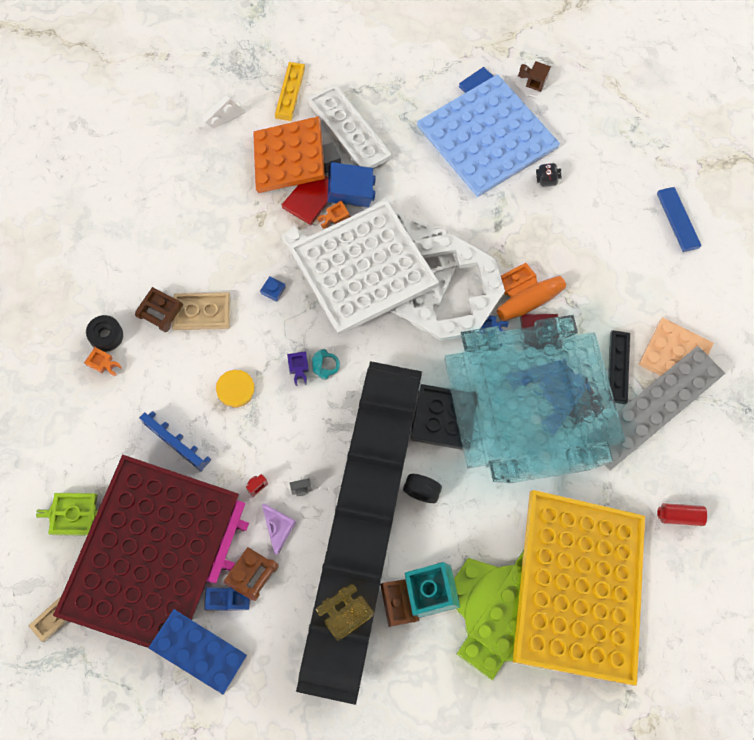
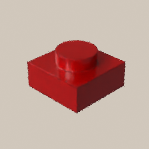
[246,474,268,497]

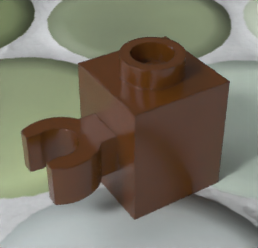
[518,61,551,92]

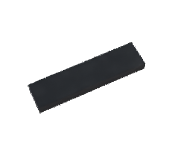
[607,330,630,404]

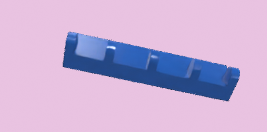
[139,411,211,472]

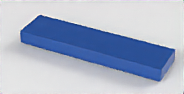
[657,187,702,252]

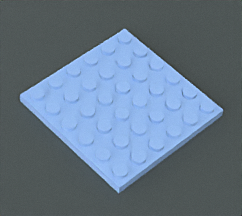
[417,74,560,197]

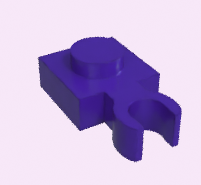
[287,351,309,386]

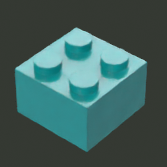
[404,562,460,618]

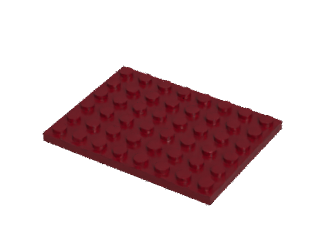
[53,454,239,648]

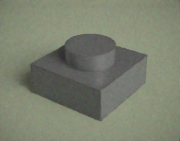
[289,478,312,496]

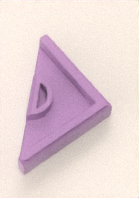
[262,503,296,556]

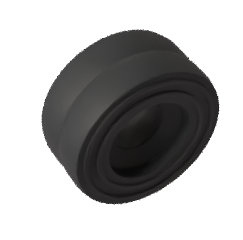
[86,315,123,352]
[403,473,442,503]

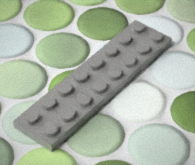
[584,346,726,471]

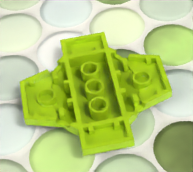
[454,550,524,680]

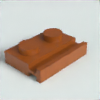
[380,580,420,627]

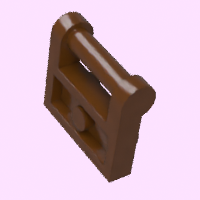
[135,287,183,332]

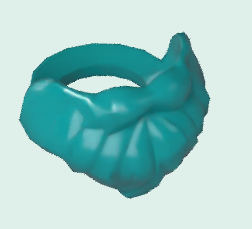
[312,349,340,380]

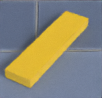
[275,62,305,121]

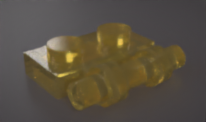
[316,584,374,641]

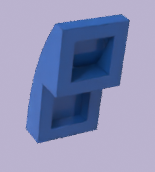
[204,587,250,611]

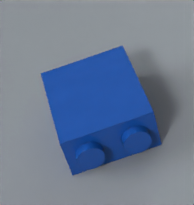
[327,162,376,207]

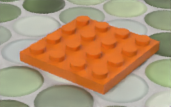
[253,116,325,193]

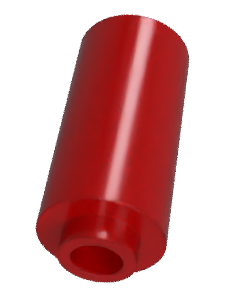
[657,503,707,526]

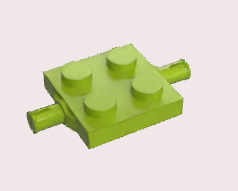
[36,493,98,536]

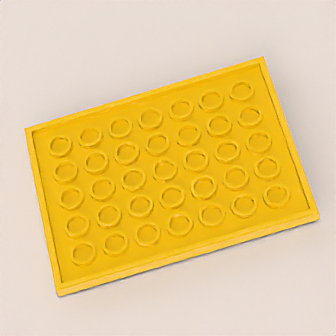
[513,490,645,686]

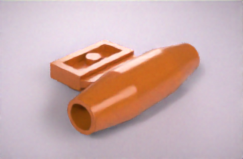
[497,263,566,321]

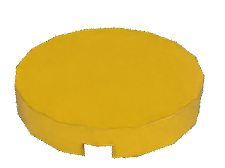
[216,370,255,408]

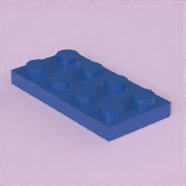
[149,609,247,695]

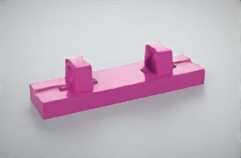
[206,500,249,584]

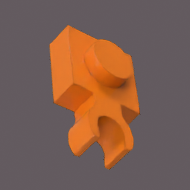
[317,201,351,229]
[84,347,121,376]

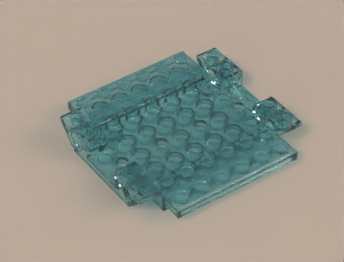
[444,315,625,483]

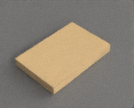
[172,292,230,330]

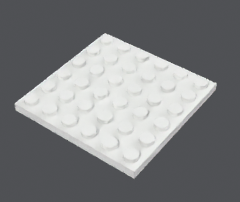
[289,200,439,336]

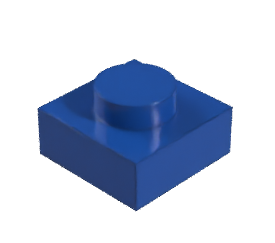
[260,276,286,302]

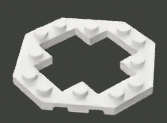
[390,213,458,313]
[394,234,505,341]

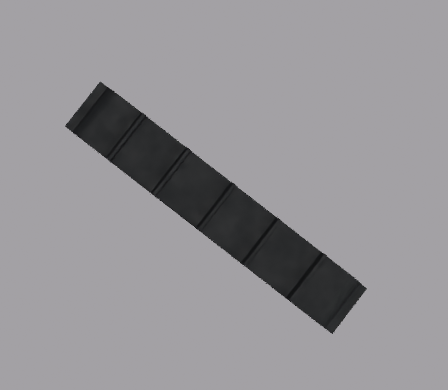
[296,361,422,705]

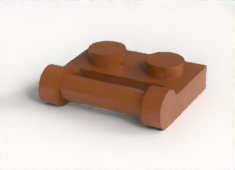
[224,547,279,601]

